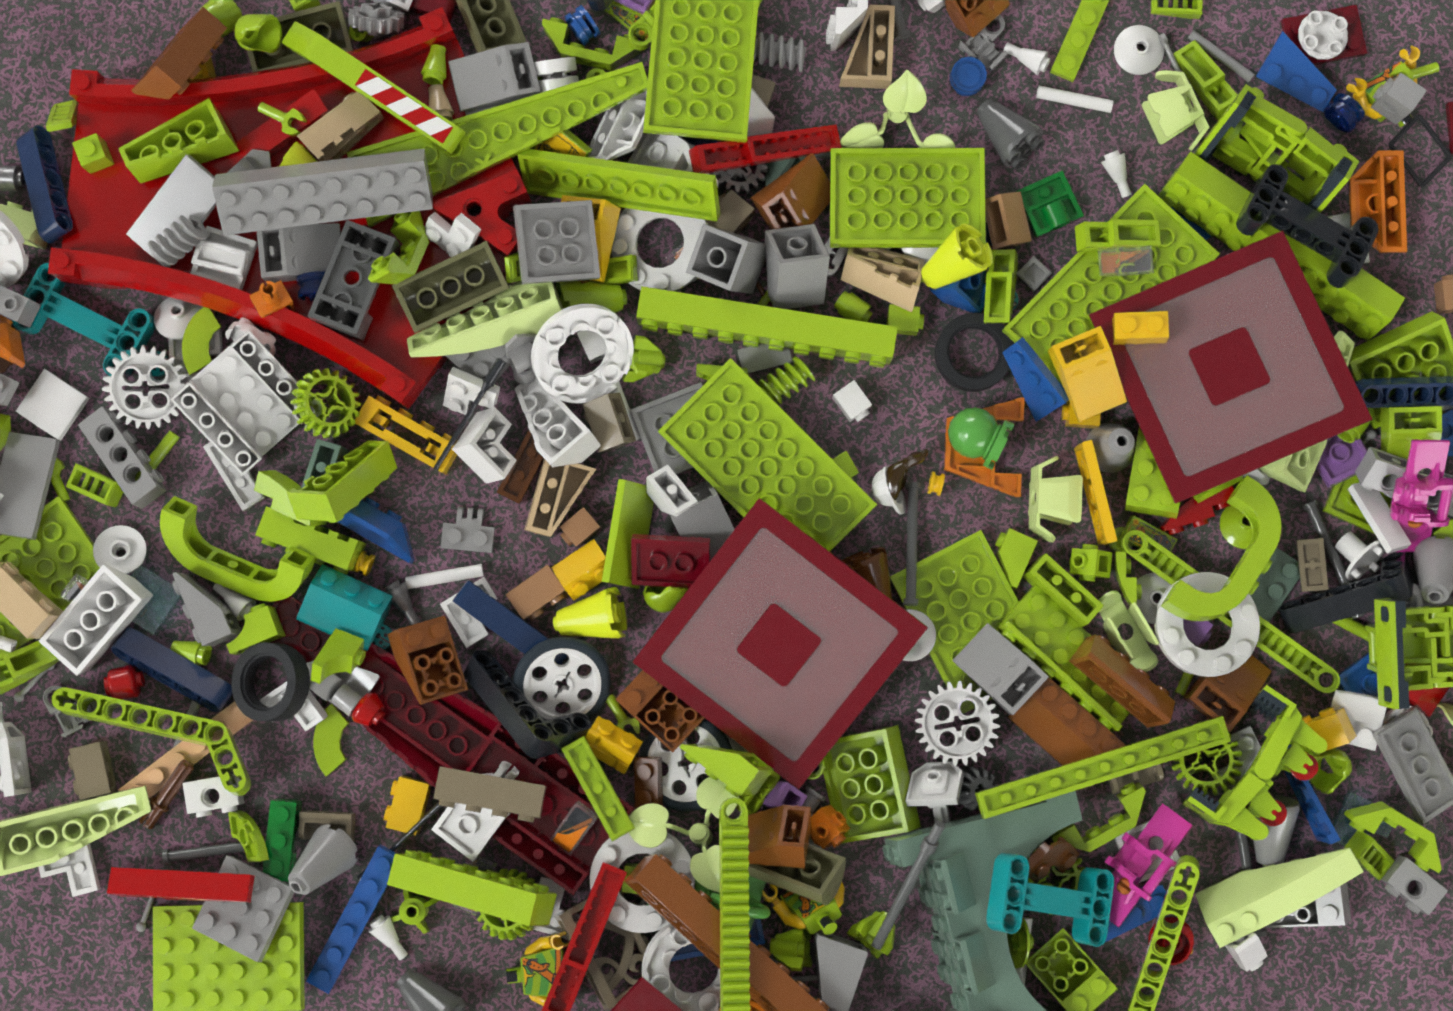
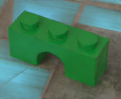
[262,798,302,882]

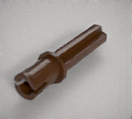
[139,760,194,829]

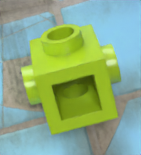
[1069,544,1112,582]

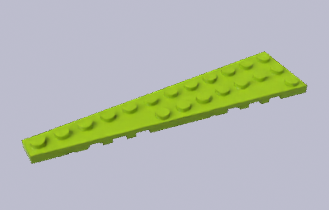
[346,62,648,228]

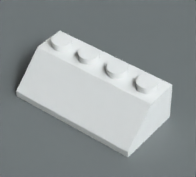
[39,564,154,676]

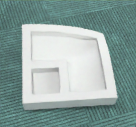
[1330,690,1387,751]

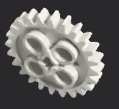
[102,345,187,429]
[915,681,1000,766]

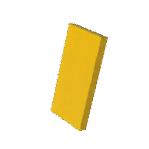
[1074,440,1117,546]

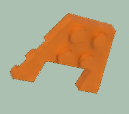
[944,397,1025,498]

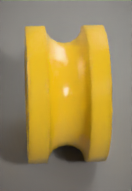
[927,471,945,496]
[354,551,376,576]

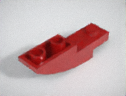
[1160,486,1234,535]

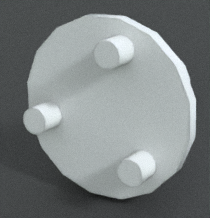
[1335,532,1385,581]

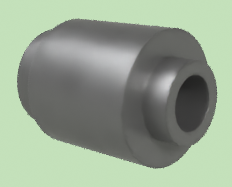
[0,165,26,191]

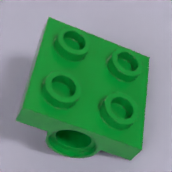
[1016,170,1084,239]

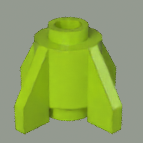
[622,335,665,382]
[391,890,440,934]
[847,911,896,959]
[770,928,812,972]

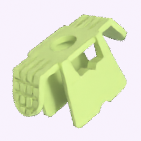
[1142,70,1209,151]
[1028,455,1083,543]
[1099,590,1159,672]

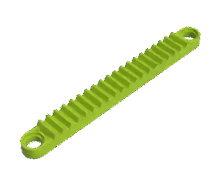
[1121,530,1340,693]
[719,797,750,1011]

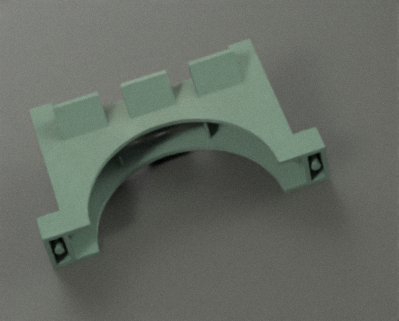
[883,768,1083,1011]

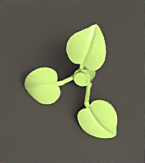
[840,70,955,148]
[629,777,739,893]

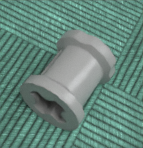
[802,785,826,817]

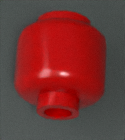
[104,665,145,700]

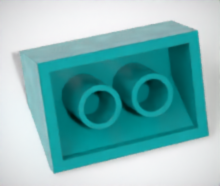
[296,564,393,651]

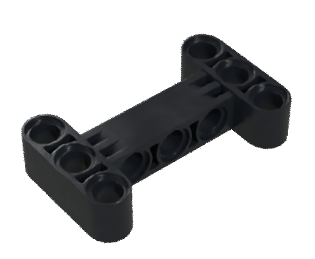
[1236,164,1379,288]

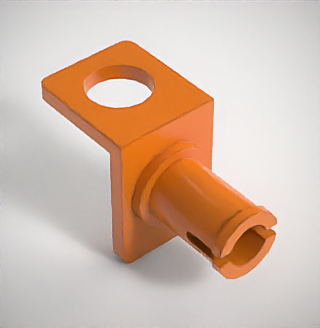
[250,280,296,318]

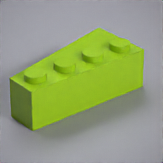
[118,98,239,184]
[286,440,398,523]
[255,506,367,574]

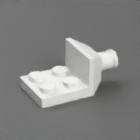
[628,133,718,188]
[0,702,32,797]
[431,761,519,862]

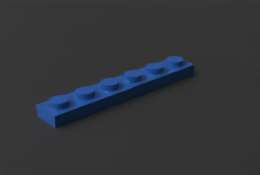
[306,844,397,994]

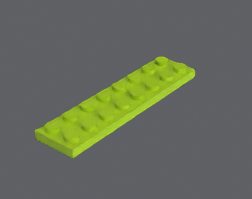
[517,149,721,222]

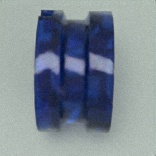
[1324,93,1365,133]
[296,271,325,301]

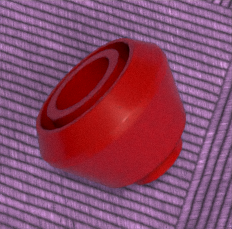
[351,693,386,726]

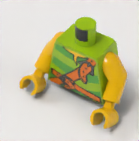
[1346,45,1420,128]
[762,882,845,935]
[506,931,575,1006]

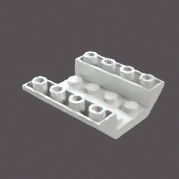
[826,0,868,51]
[170,330,315,476]

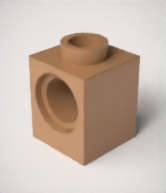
[560,507,601,548]

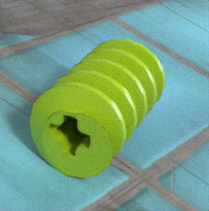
[758,356,815,404]

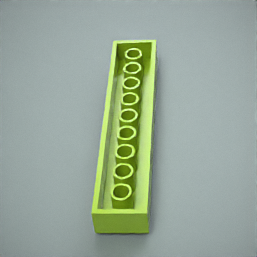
[1158,151,1405,341]
[636,286,898,368]

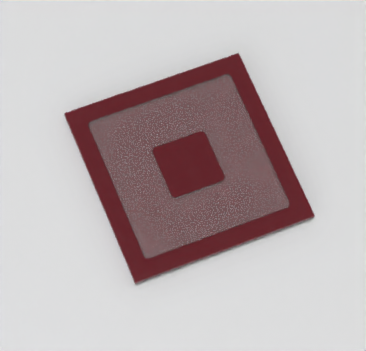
[1089,230,1373,504]
[633,497,928,790]

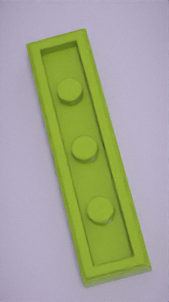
[561,736,635,842]

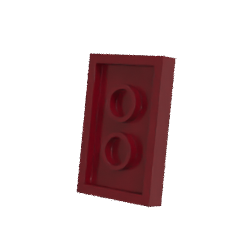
[1280,5,1367,65]
[631,534,710,588]

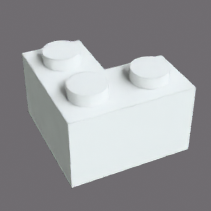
[452,407,516,484]

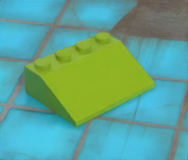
[1348,311,1453,429]
[823,725,921,844]

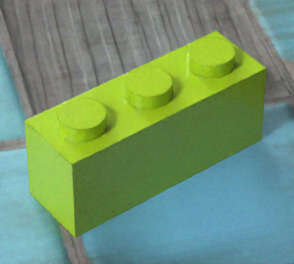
[1022,553,1104,627]

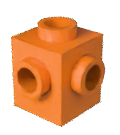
[811,804,851,849]

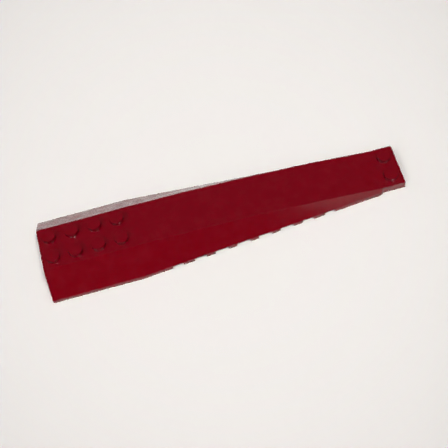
[270,595,634,896]

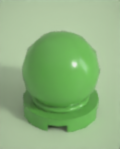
[948,407,1014,470]

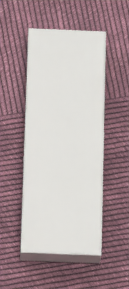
[203,442,266,512]
[1348,483,1411,554]

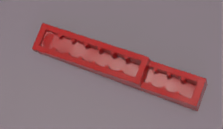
[203,89,329,176]
[688,124,842,174]
[541,862,627,1011]
[107,867,255,902]

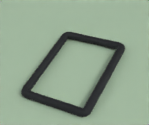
[1388,114,1452,187]

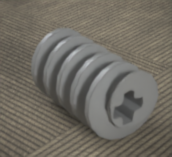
[754,32,807,72]
[148,215,208,268]

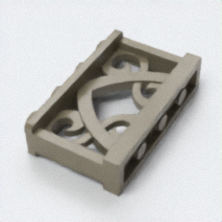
[555,889,649,1010]

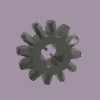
[958,766,998,811]

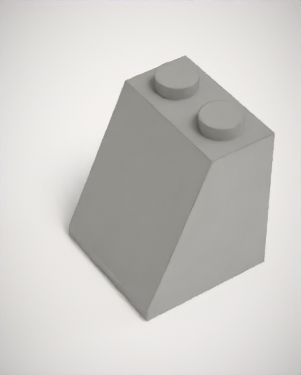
[685,224,766,294]
[765,224,830,309]
[669,480,735,561]
[813,930,868,1011]

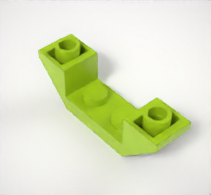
[542,17,642,71]
[368,211,429,284]
[1050,782,1146,852]
[1343,801,1442,873]

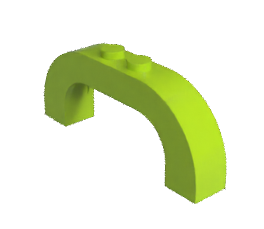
[1161,475,1281,621]
[160,496,315,602]

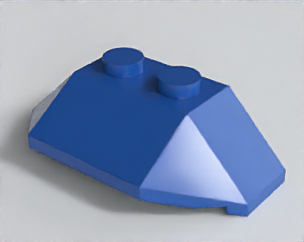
[338,497,415,564]

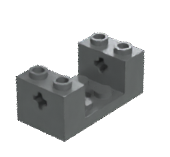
[308,220,401,342]

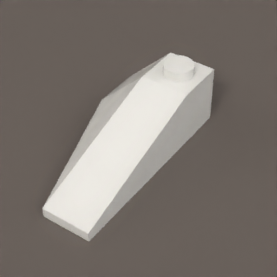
[515,377,601,467]

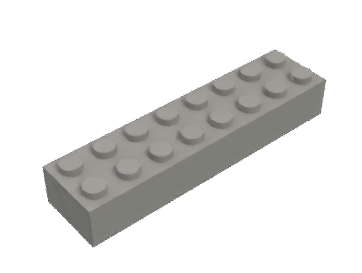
[212,148,433,235]

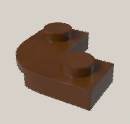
[1028,836,1080,884]

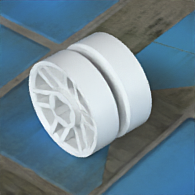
[534,57,579,93]

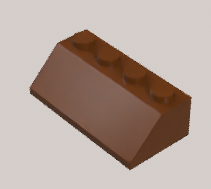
[131,7,227,100]
[1069,634,1175,728]
[1007,677,1126,765]

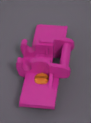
[1390,439,1453,552]
[1104,803,1193,927]

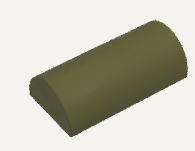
[456,0,527,53]
[247,1,354,72]
[392,241,509,333]
[748,844,846,905]

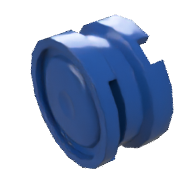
[564,5,601,46]
[949,57,987,96]

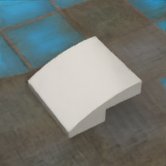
[16,369,90,441]

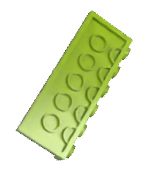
[997,585,1129,732]

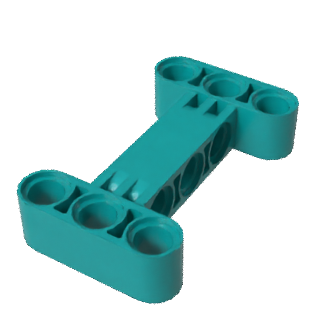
[12,263,156,378]
[986,853,1114,947]

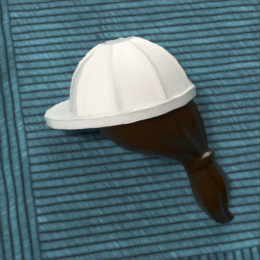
[871,449,928,515]

